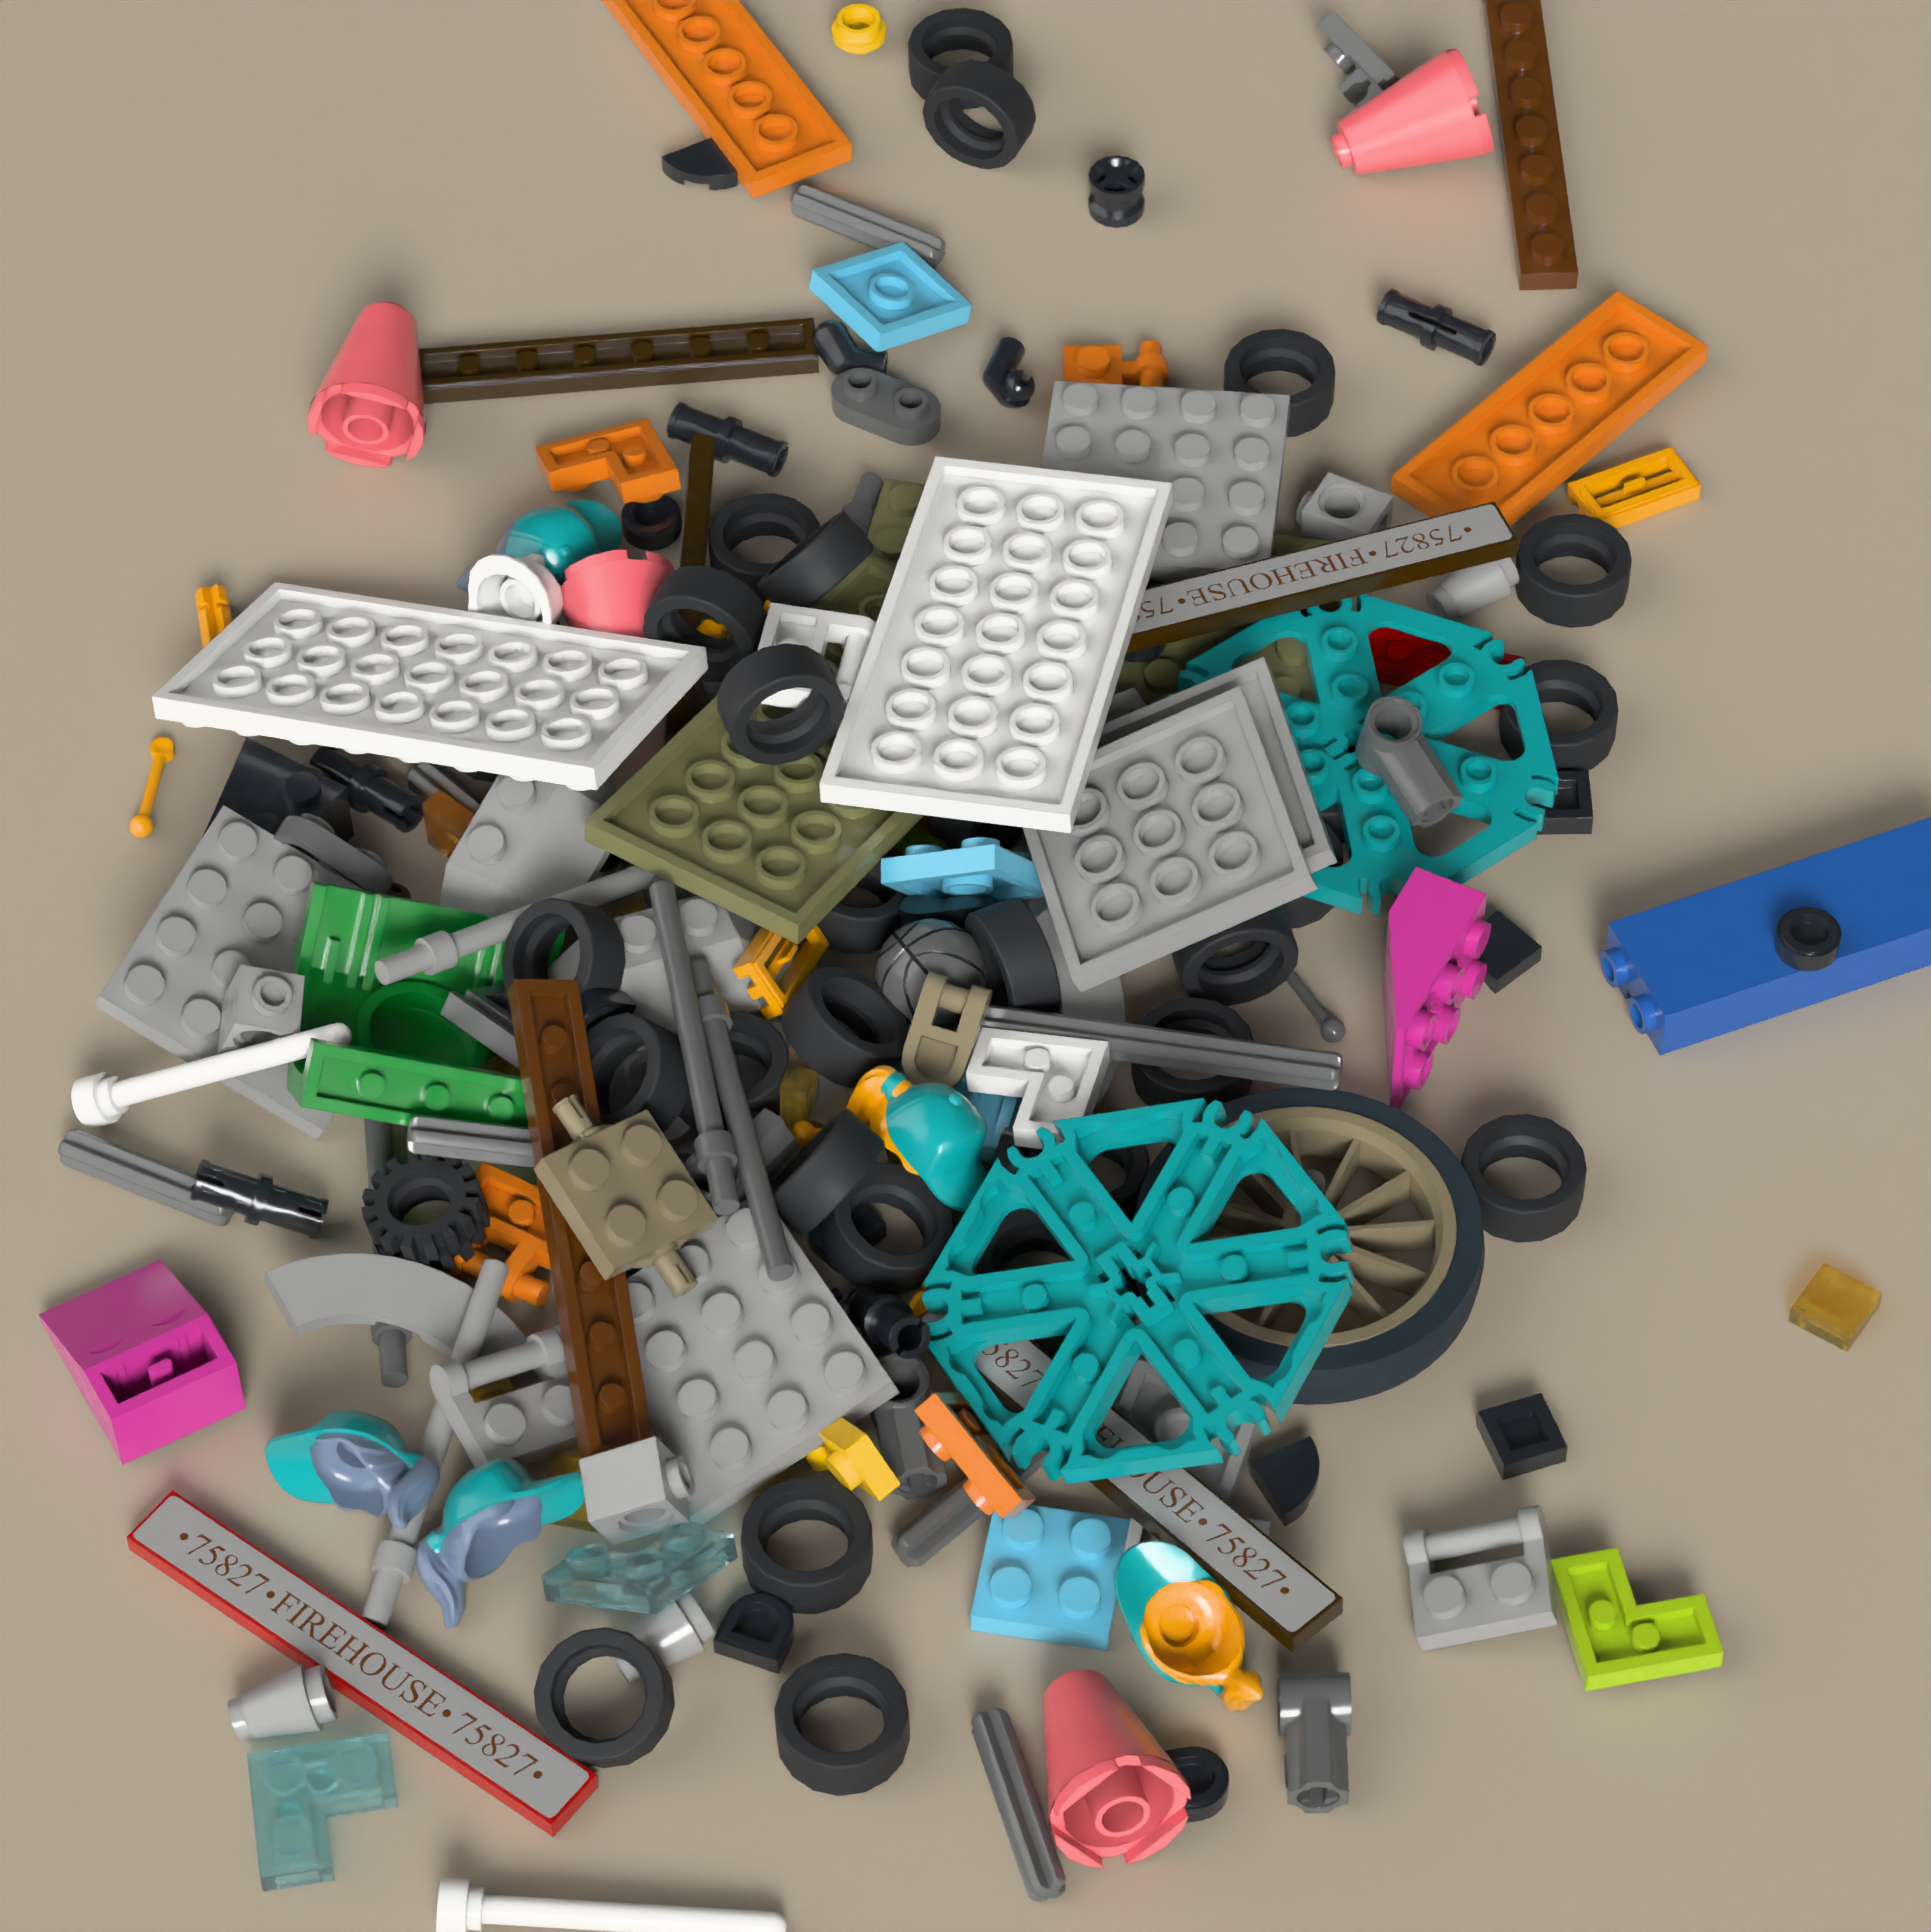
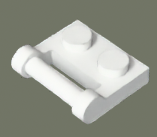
[757,603,876,712]

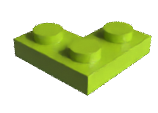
[1551,1547,1724,1692]

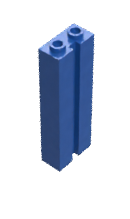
[1600,817,1931,1055]

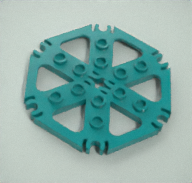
[1168,594,1559,915]
[922,1098,1354,1484]

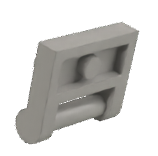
[429,1329,579,1468]
[1403,1505,1558,1652]

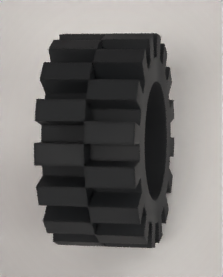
[361,1151,490,1273]

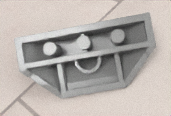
[439,774,615,930]
[547,895,795,1051]

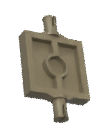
[533,1094,718,1299]

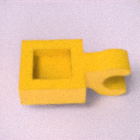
[804,1417,901,1501]

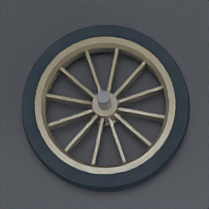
[1133,1088,1485,1405]

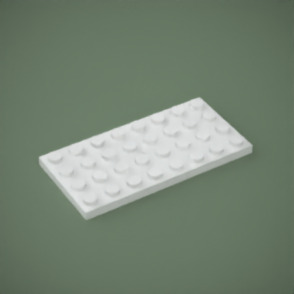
[819,456,1173,833]
[152,582,708,791]

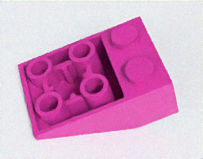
[1383,867,1491,1110]
[39,1259,246,1465]

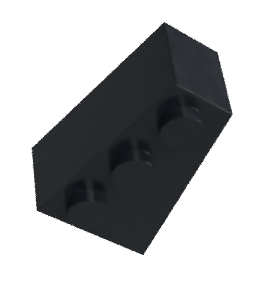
[203,737,354,843]

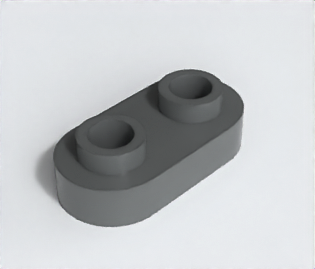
[831,368,941,446]
[273,813,393,895]

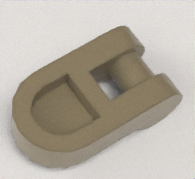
[901,971,992,1089]

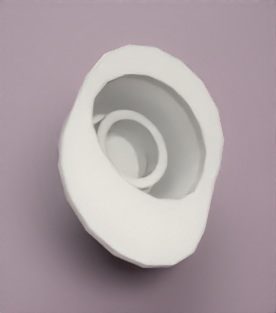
[468,553,564,624]

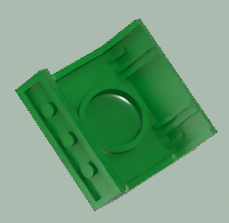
[287,880,565,1128]

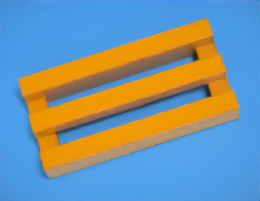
[1566,446,1701,529]
[732,925,829,1020]

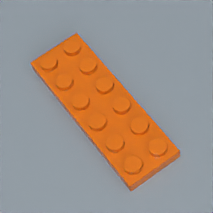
[602,0,853,199]
[1391,291,1709,527]

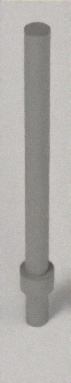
[374,865,657,985]
[361,1259,509,1630]

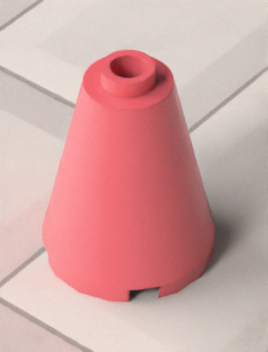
[1330,48,1494,175]
[307,301,426,468]
[559,549,675,638]
[1043,1669,1191,1867]

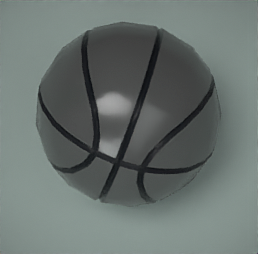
[875,918,987,1029]

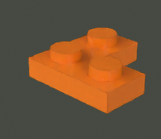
[535,418,681,504]
[914,1392,1037,1518]

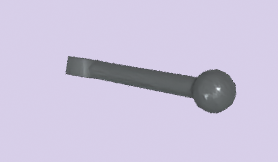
[1286,970,1346,1043]

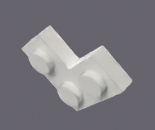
[966,1027,1110,1149]

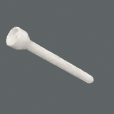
[71,1023,352,1128]
[436,1877,787,1932]

